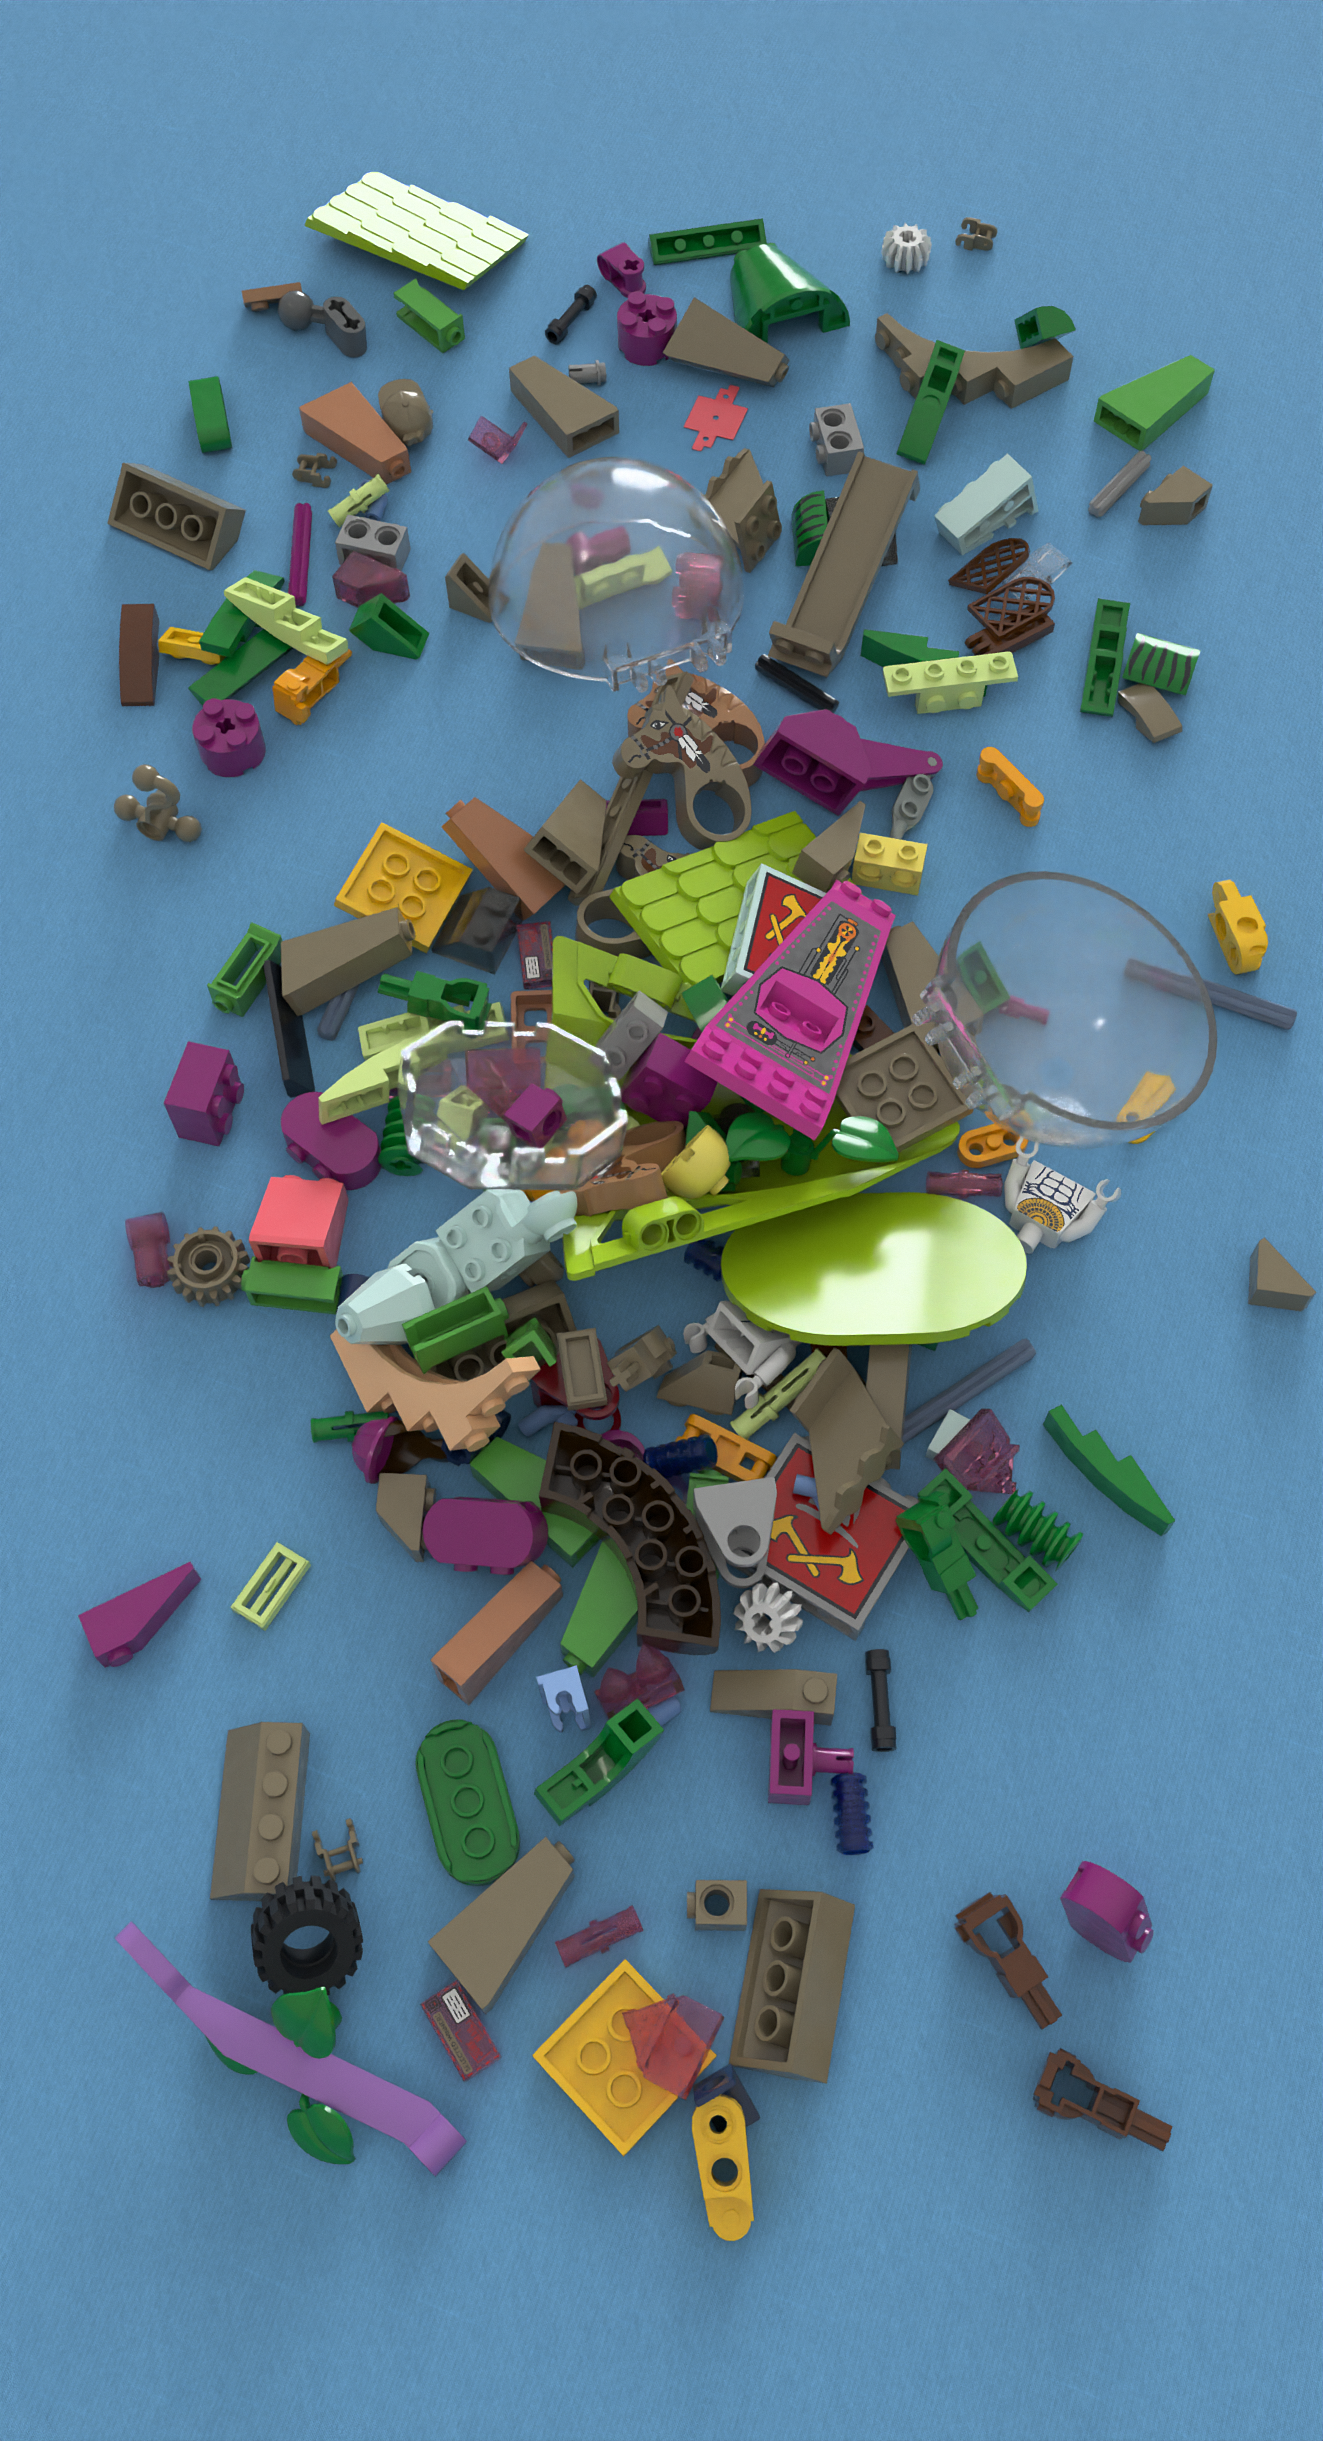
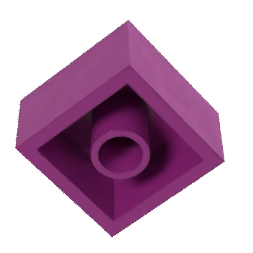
[617,1033,718,1128]
[164,1041,244,1146]

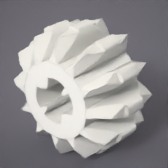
[881,223,932,275]
[733,1582,803,1653]

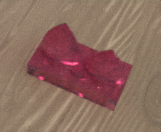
[594,1644,685,1720]

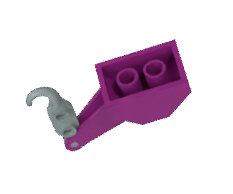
[753,709,943,840]

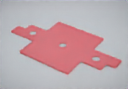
[684,385,748,451]

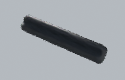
[755,654,839,713]

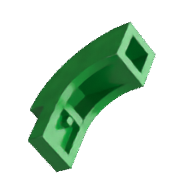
[534,1698,664,1826]

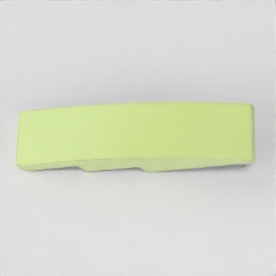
[224,577,348,665]
[358,1002,509,1060]
[318,1027,444,1125]

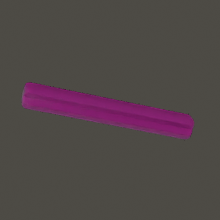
[288,503,312,606]

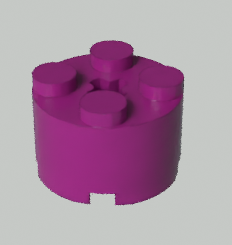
[617,291,677,366]
[192,698,266,777]

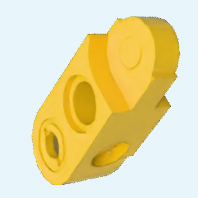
[1208,879,1268,975]
[692,2094,754,2241]

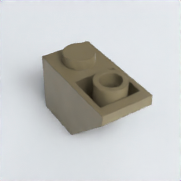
[1138,465,1213,525]
[657,1350,743,1415]
[376,1473,436,1562]

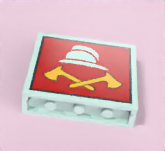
[721,863,826,996]

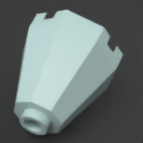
[335,1263,435,1345]

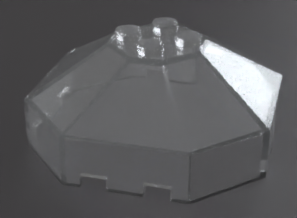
[397,1020,628,1190]

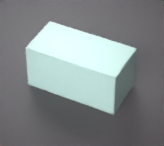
[925,1409,971,1468]

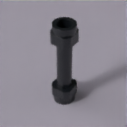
[545,285,597,344]
[865,1649,897,1752]

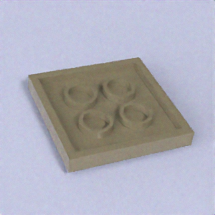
[835,1022,974,1163]

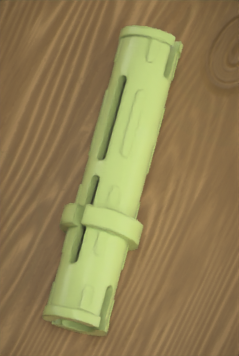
[730,1348,826,1440]

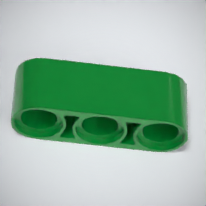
[188,376,232,453]

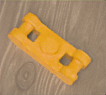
[976,747,1044,827]
[672,1414,777,1482]

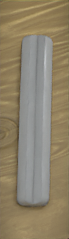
[1088,451,1152,518]

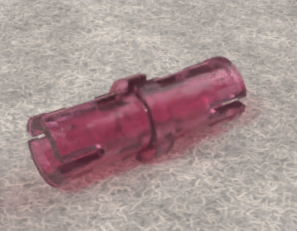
[926,1169,1003,1199]
[555,1905,643,1968]

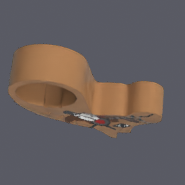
[627,657,765,787]
[559,1121,686,1217]

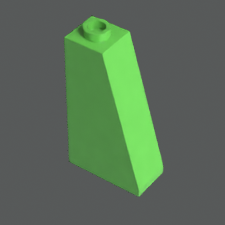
[1094,355,1215,451]
[470,1437,600,1568]
[560,1541,638,1678]

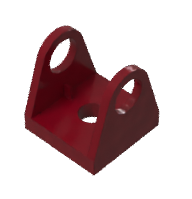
[530,1338,621,1435]

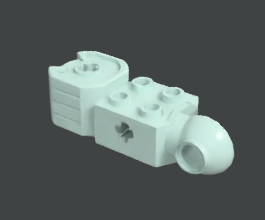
[388,1185,577,1309]

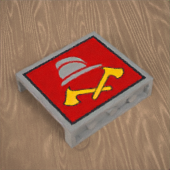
[726,1433,919,1641]

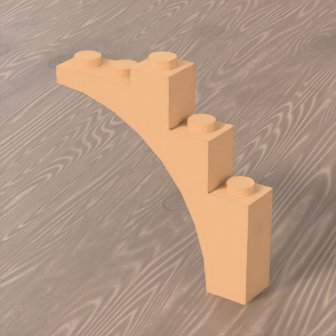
[330,1329,541,1452]

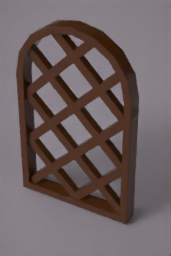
[948,538,1030,594]
[967,577,1055,641]

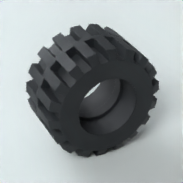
[251,1875,363,1995]

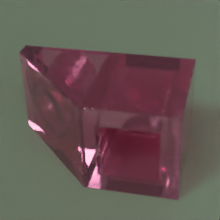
[332,551,410,608]

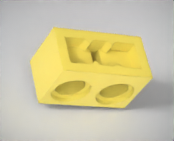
[852,833,928,896]

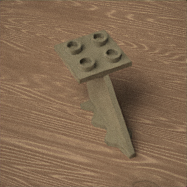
[695,448,782,573]
[789,1348,904,1535]

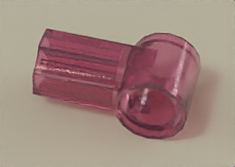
[125,1211,170,1288]

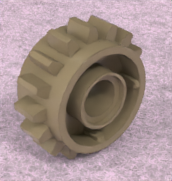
[167,1226,251,1307]

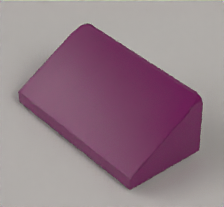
[606,799,668,836]

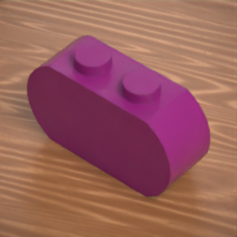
[281,1092,382,1190]
[423,1496,548,1575]
[1060,1861,1154,1963]

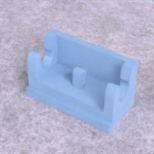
[536,1665,592,1733]

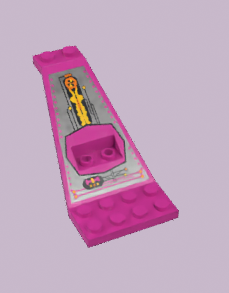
[684,879,896,1141]

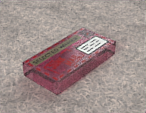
[516,921,553,989]
[420,1980,502,2082]

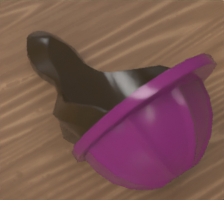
[352,1416,450,1484]

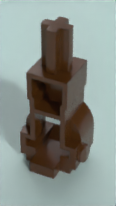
[954,1892,1062,2029]
[1033,2048,1173,2152]

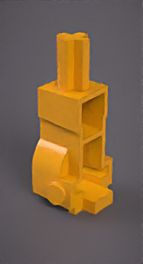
[272,649,352,725]

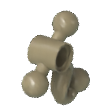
[114,764,202,842]

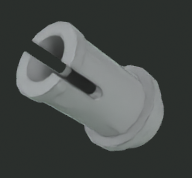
[568,360,606,385]

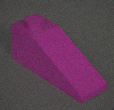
[78,1562,201,1668]

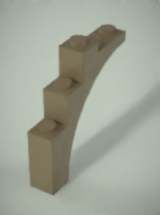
[875,313,1074,409]

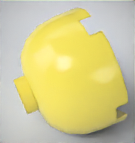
[661,1125,731,1199]

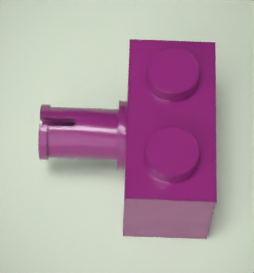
[768,1709,854,1805]

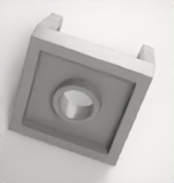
[693,1477,777,1588]

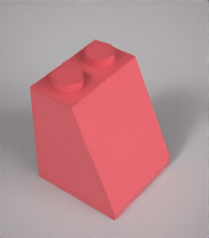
[249,1175,349,1269]

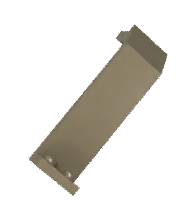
[768,451,920,677]

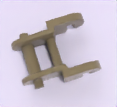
[955,217,998,251]
[292,453,337,488]
[312,1818,363,1881]

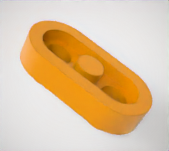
[957,1120,1029,1168]

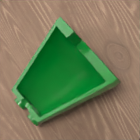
[730,243,850,344]

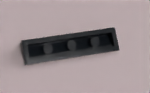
[263,960,315,1098]

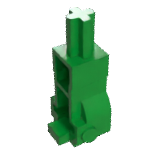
[378,971,492,1037]
[895,1491,979,1620]

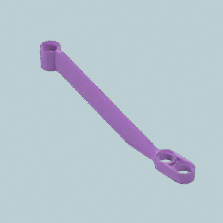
[114,1921,467,2177]

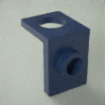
[693,2063,760,2132]

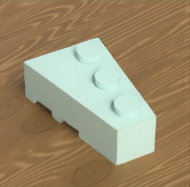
[934,453,1038,556]

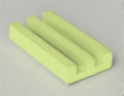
[230,1542,311,1631]

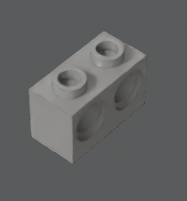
[809,403,864,476]
[335,515,411,577]
[590,990,668,1080]

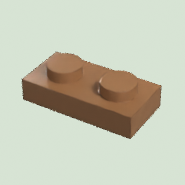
[242,282,302,311]

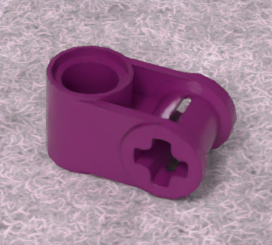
[597,242,646,298]

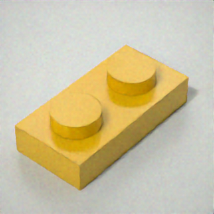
[158,627,226,665]

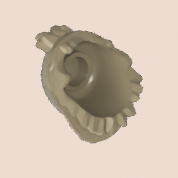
[378,379,434,447]

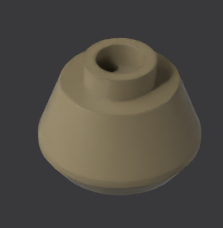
[518,1251,565,1288]

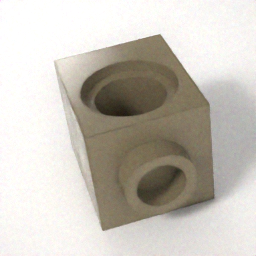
[687,1880,747,1931]

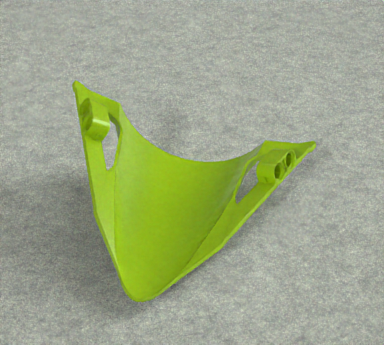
[543,936,960,1281]

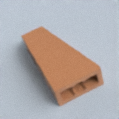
[299,382,411,484]
[441,797,565,921]
[431,1561,563,1706]

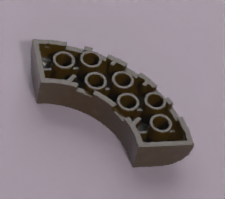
[539,1421,721,1655]

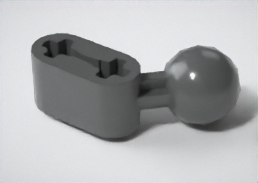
[278,290,367,357]

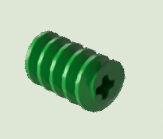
[378,1095,434,1176]
[992,1489,1083,1572]

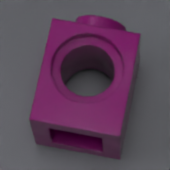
[504,1083,567,1151]

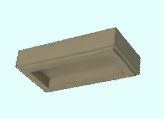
[557,1328,607,1411]

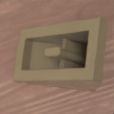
[445,553,507,623]
[1248,1237,1316,1311]

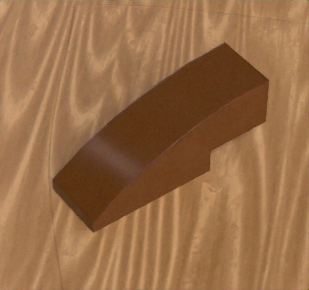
[119,604,160,706]

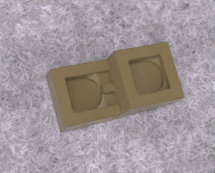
[1118,683,1182,743]

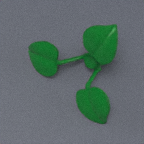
[726,1112,899,1176]
[205,1986,356,2164]

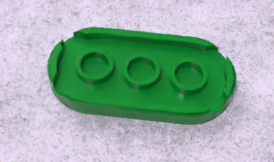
[415,1719,520,1886]

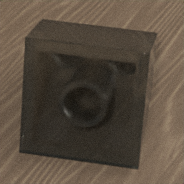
[432,887,523,975]

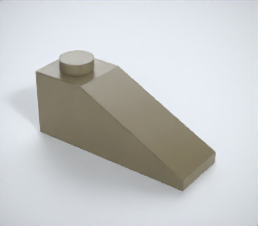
[792,801,866,893]
[710,1669,837,1726]

